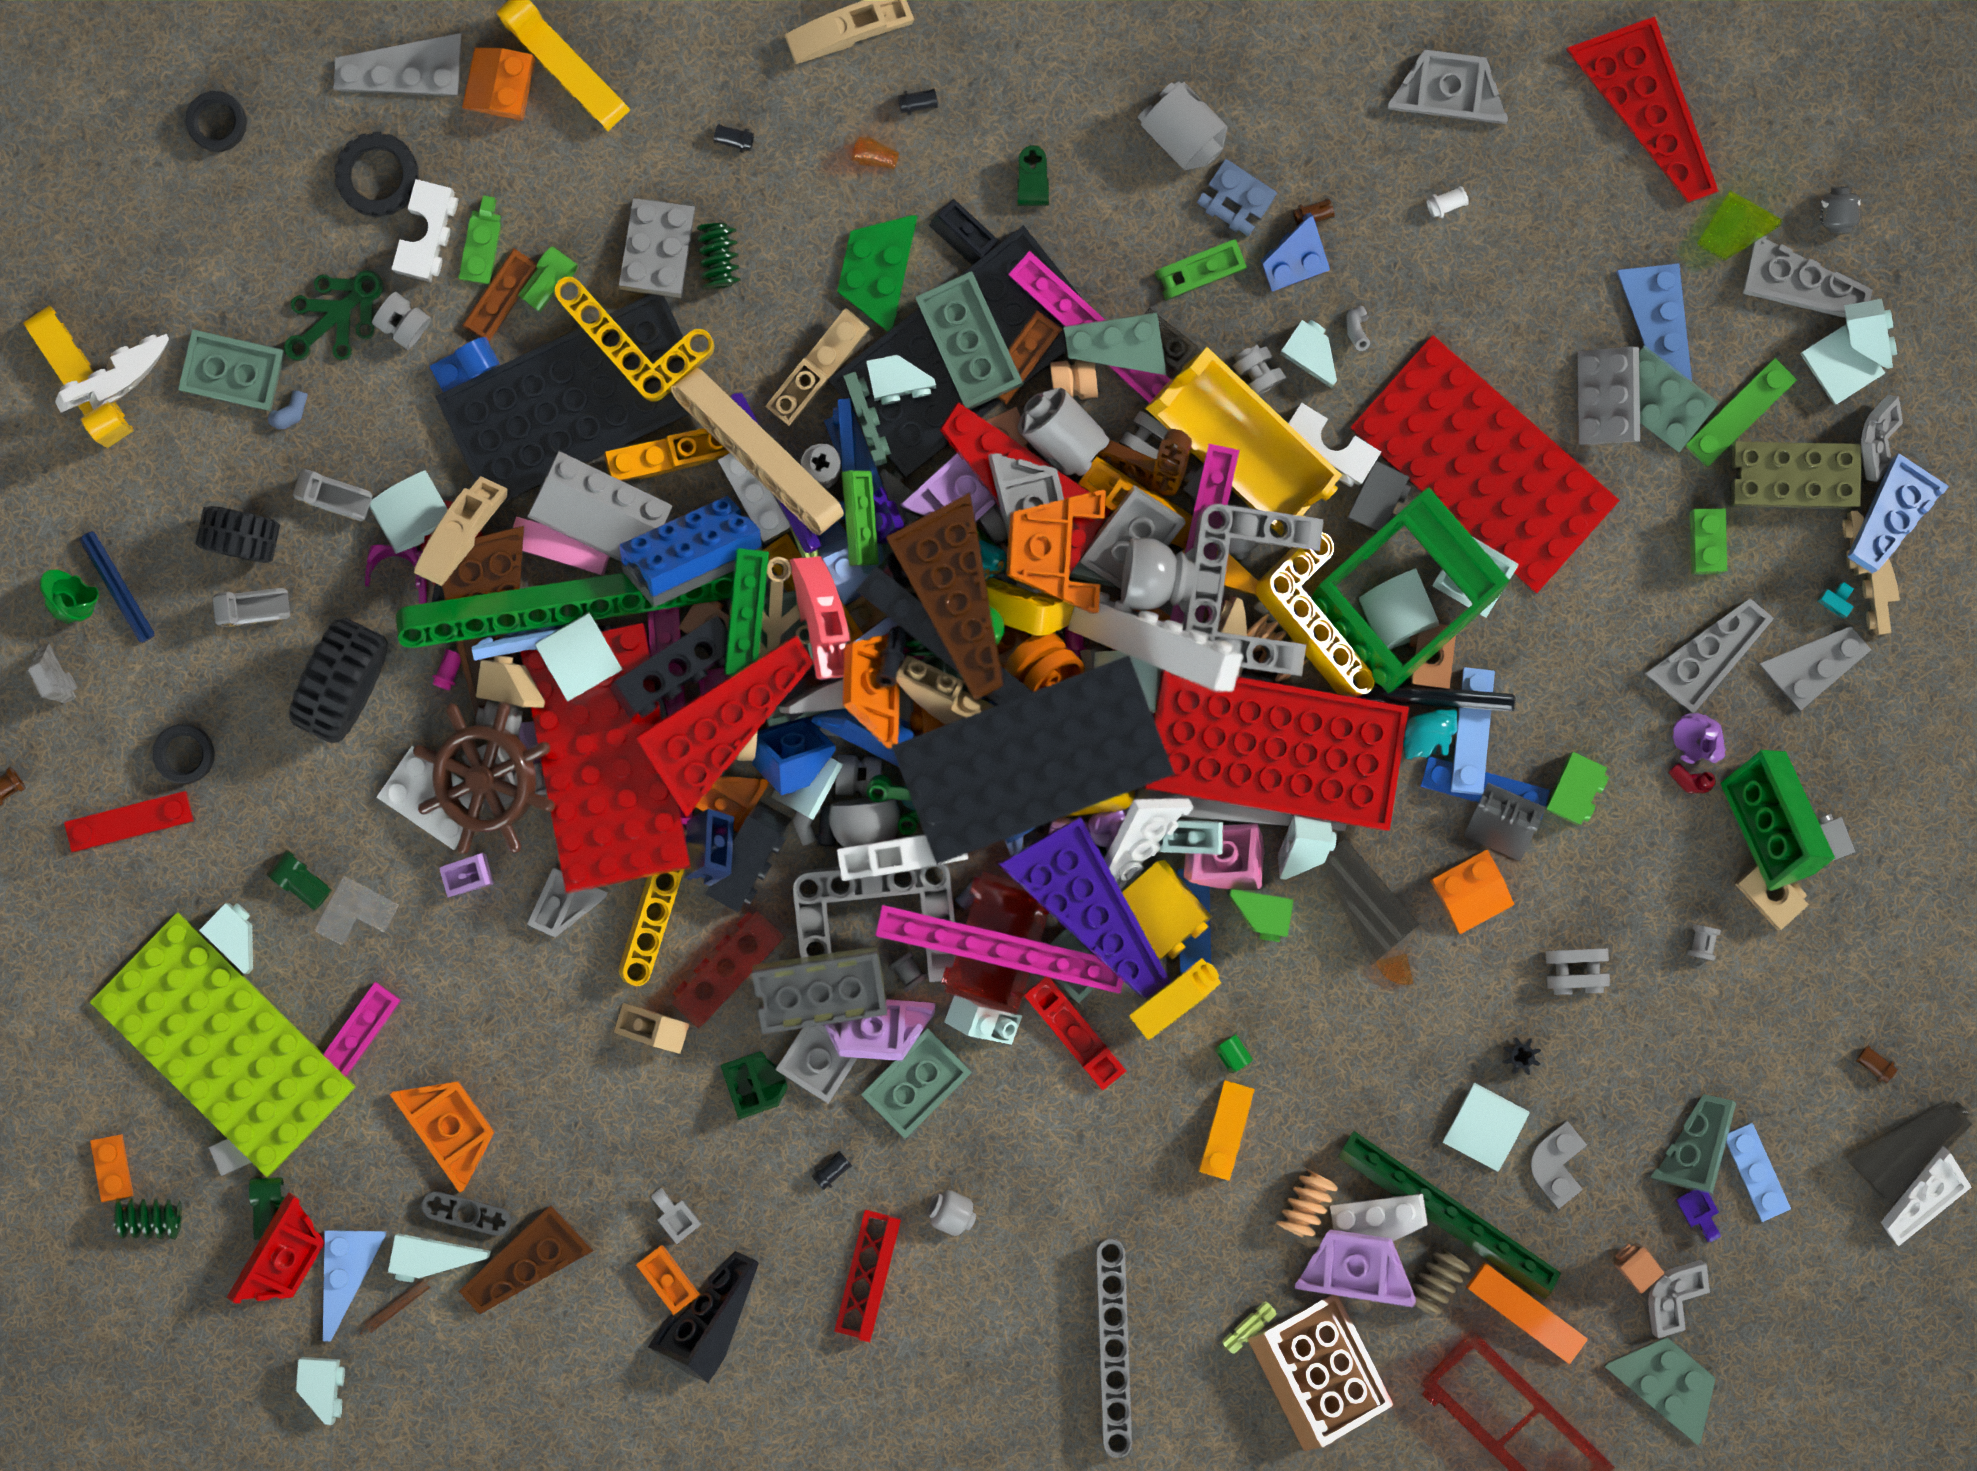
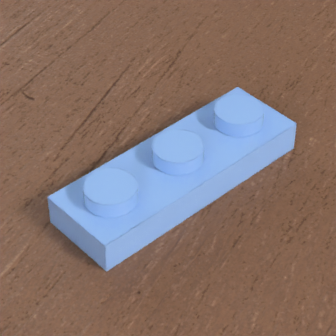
[1726,1123,1791,1222]

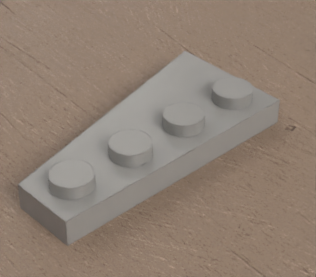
[333,33,462,96]
[1743,232,1872,318]
[1645,598,1774,714]
[28,643,77,703]

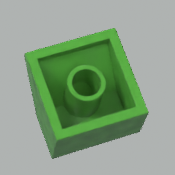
[1228,889,1294,942]

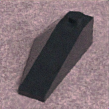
[648,1251,759,1384]

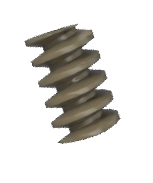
[1411,1247,1471,1316]

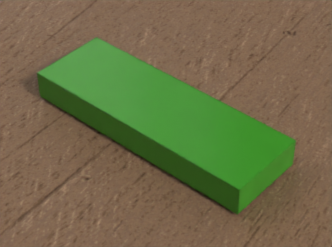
[842,471,879,566]

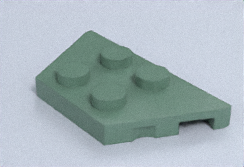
[1604,1337,1716,1445]

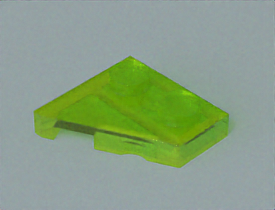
[1698,190,1782,261]

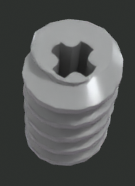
[801,444,841,489]

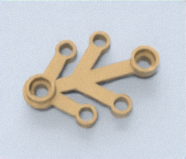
[759,557,810,658]

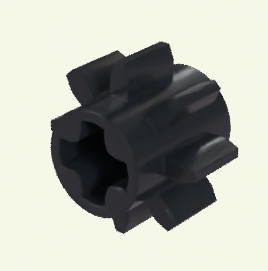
[1502,1037,1541,1075]

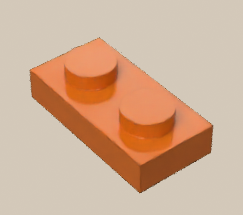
[90,1134,134,1202]
[636,1245,700,1315]

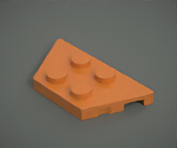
[843,635,901,749]
[390,1081,495,1193]

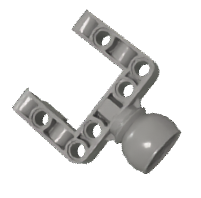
[1121,504,1324,676]
[793,797,961,982]

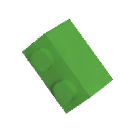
[1690,508,1727,574]
[1545,752,1609,825]

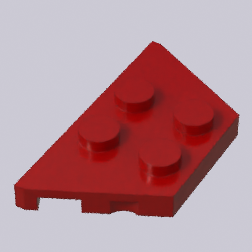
[227,1192,324,1304]

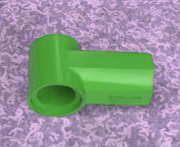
[518,246,578,312]

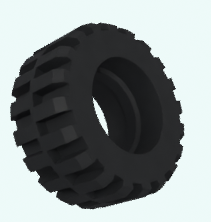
[289,618,388,743]

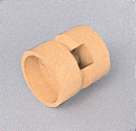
[1050,360,1098,400]

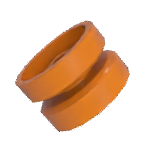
[1004,633,1085,692]

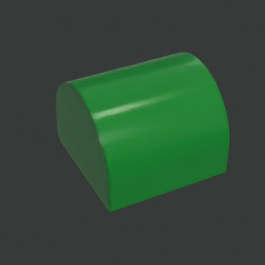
[1214,1034,1253,1073]

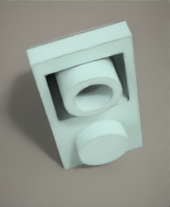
[1844,299,1897,369]
[866,355,936,405]
[945,993,1022,1045]
[296,1357,345,1425]

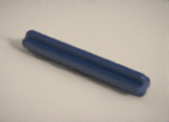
[79,531,155,643]

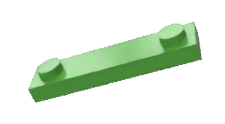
[1685,358,1797,467]

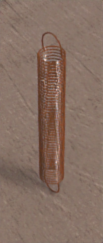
[360,1277,435,1334]

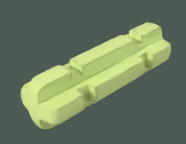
[1222,1301,1277,1354]

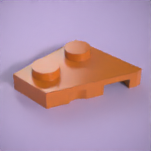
[694,776,769,833]

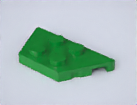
[837,215,918,333]

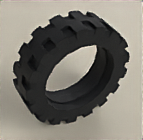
[334,132,419,217]

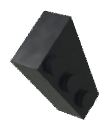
[705,801,792,913]

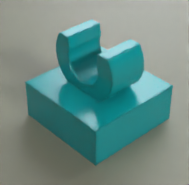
[1817,582,1854,619]

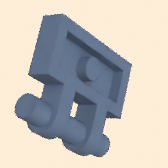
[1197,159,1278,237]

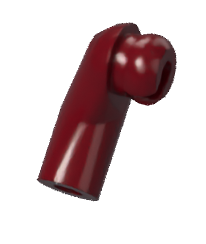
[1668,763,1716,794]

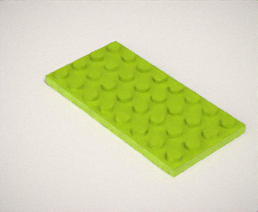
[90,912,356,1177]

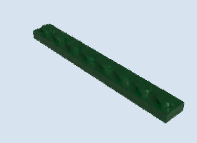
[1337,1131,1561,1300]

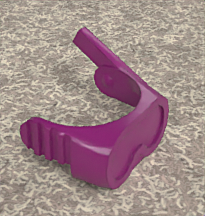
[365,545,427,604]

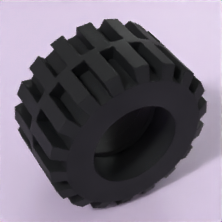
[195,506,280,563]

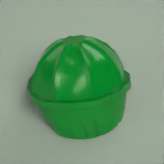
[39,569,99,624]

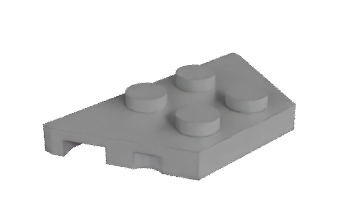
[1387,50,1508,124]
[988,453,1064,540]

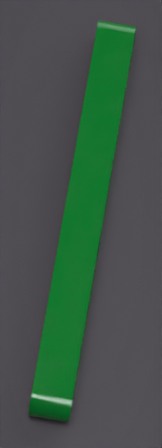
[395,571,734,648]

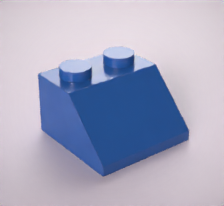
[752,717,836,795]

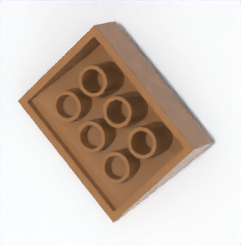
[1248,1295,1393,1452]

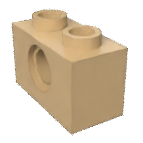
[1735,864,1809,930]

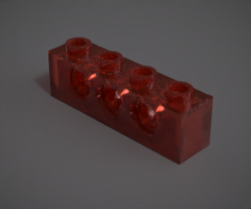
[671,911,785,1029]

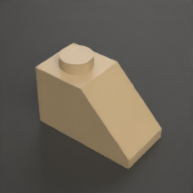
[476,655,544,708]
[614,1003,689,1054]

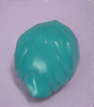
[1403,709,1458,760]

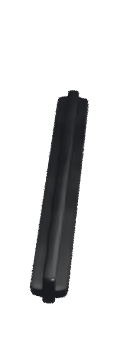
[1360,683,1516,712]

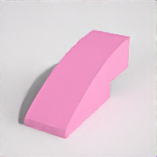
[513,516,610,576]

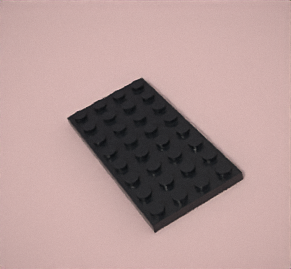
[828,225,1082,478]
[435,294,691,504]
[892,655,1174,865]

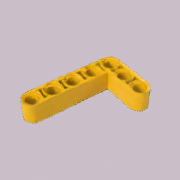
[496,0,630,132]
[555,277,715,402]
[23,305,134,448]
[1256,532,1375,698]
[986,578,1074,636]
[619,869,684,986]

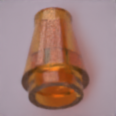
[851,136,899,170]

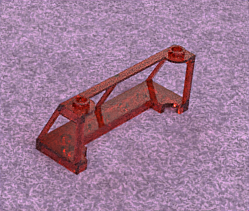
[1420,1330,1615,1471]

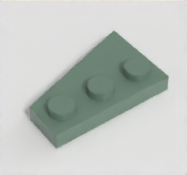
[1650,1094,1736,1194]

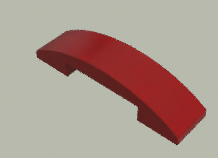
[1023,976,1126,1091]

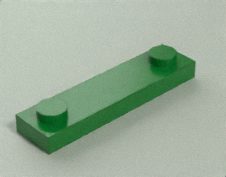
[724,548,769,675]

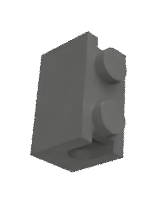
[1346,461,1411,533]

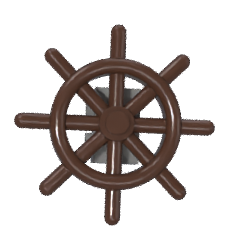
[413,702,555,854]

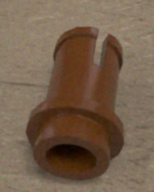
[1293,198,1335,226]
[1856,1045,1898,1084]

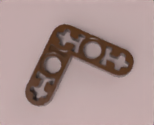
[1094,429,1192,496]

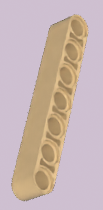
[671,368,844,535]

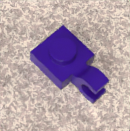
[873,487,904,544]
[1675,1190,1721,1243]

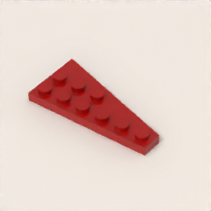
[1566,16,1719,203]
[939,402,1111,576]
[636,635,814,818]

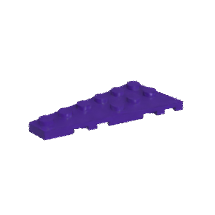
[998,817,1171,998]

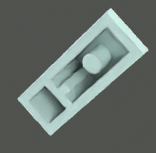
[1158,819,1222,854]
[388,1234,491,1282]

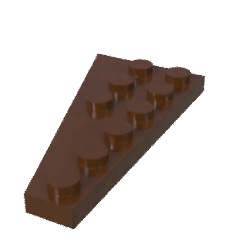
[886,492,1003,701]
[442,525,524,717]

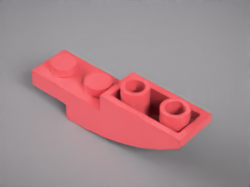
[790,556,850,680]

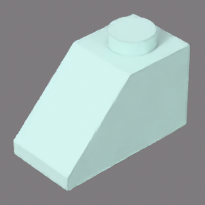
[1280,320,1337,389]
[1278,815,1336,879]
[199,903,253,974]

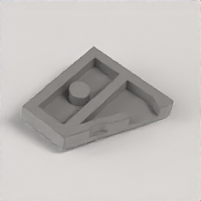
[527,868,608,938]

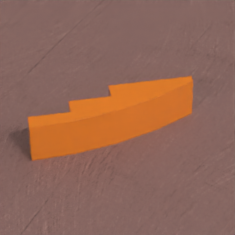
[1466,1262,1588,1364]

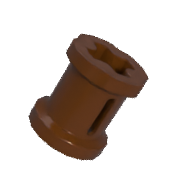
[0,766,26,806]

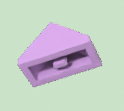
[439,853,494,897]

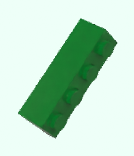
[1720,750,1835,890]

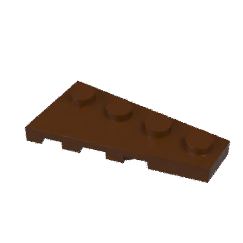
[458,1205,594,1314]

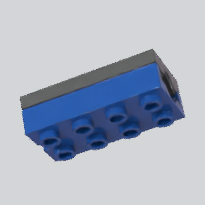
[619,496,762,607]

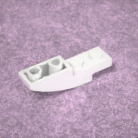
[55,334,169,412]
[837,834,968,881]

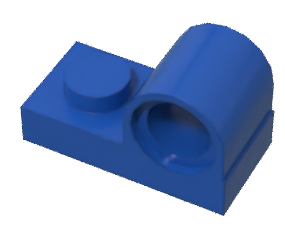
[429,337,500,392]

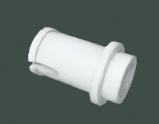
[1427,186,1469,218]

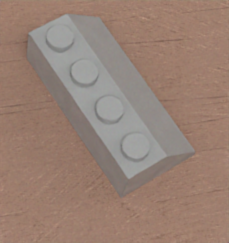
[527,451,672,561]

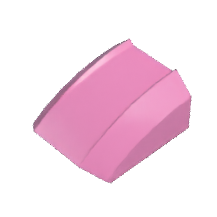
[1183,823,1265,890]

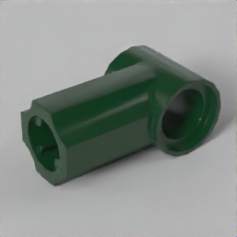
[266,850,332,911]
[249,1177,284,1240]

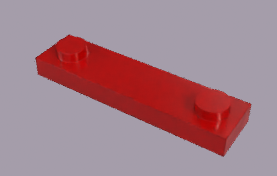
[64,791,194,852]

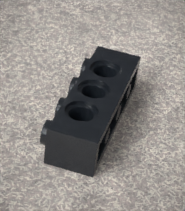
[610,615,728,719]

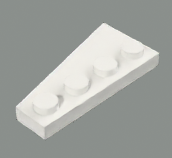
[1104,798,1194,892]

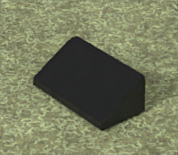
[929,199,999,265]

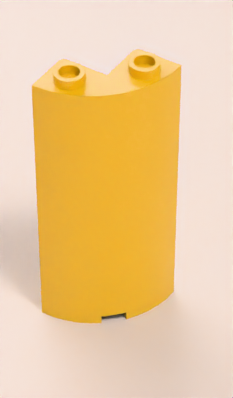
[1145,347,1342,535]

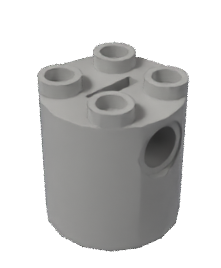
[1137,81,1228,170]
[1017,387,1110,476]

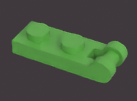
[1154,239,1247,301]

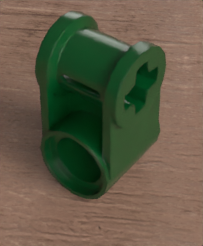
[1017,145,1049,206]

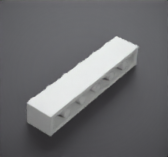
[1068,592,1243,691]

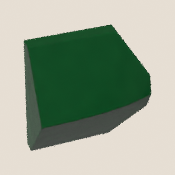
[720,1051,788,1120]

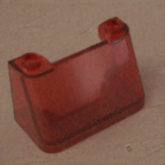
[941,871,1049,1015]

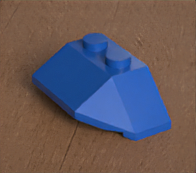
[811,708,914,767]

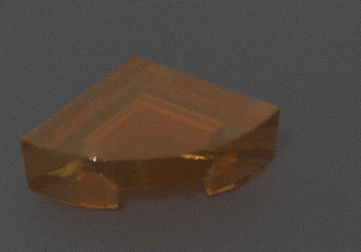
[1375,954,1414,985]

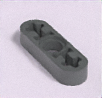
[422,1191,512,1236]

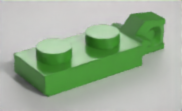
[459,196,501,285]

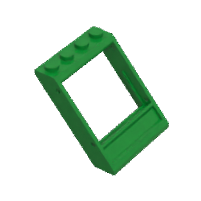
[1311,488,1510,694]

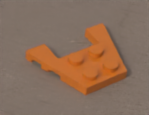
[1006,490,1106,614]

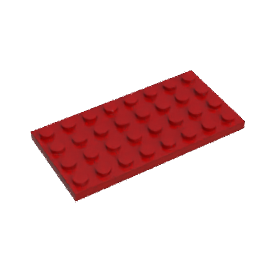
[1350,335,1620,594]
[520,623,691,894]
[1143,669,1409,831]

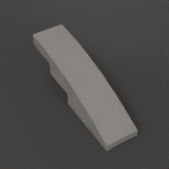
[779,665,902,714]

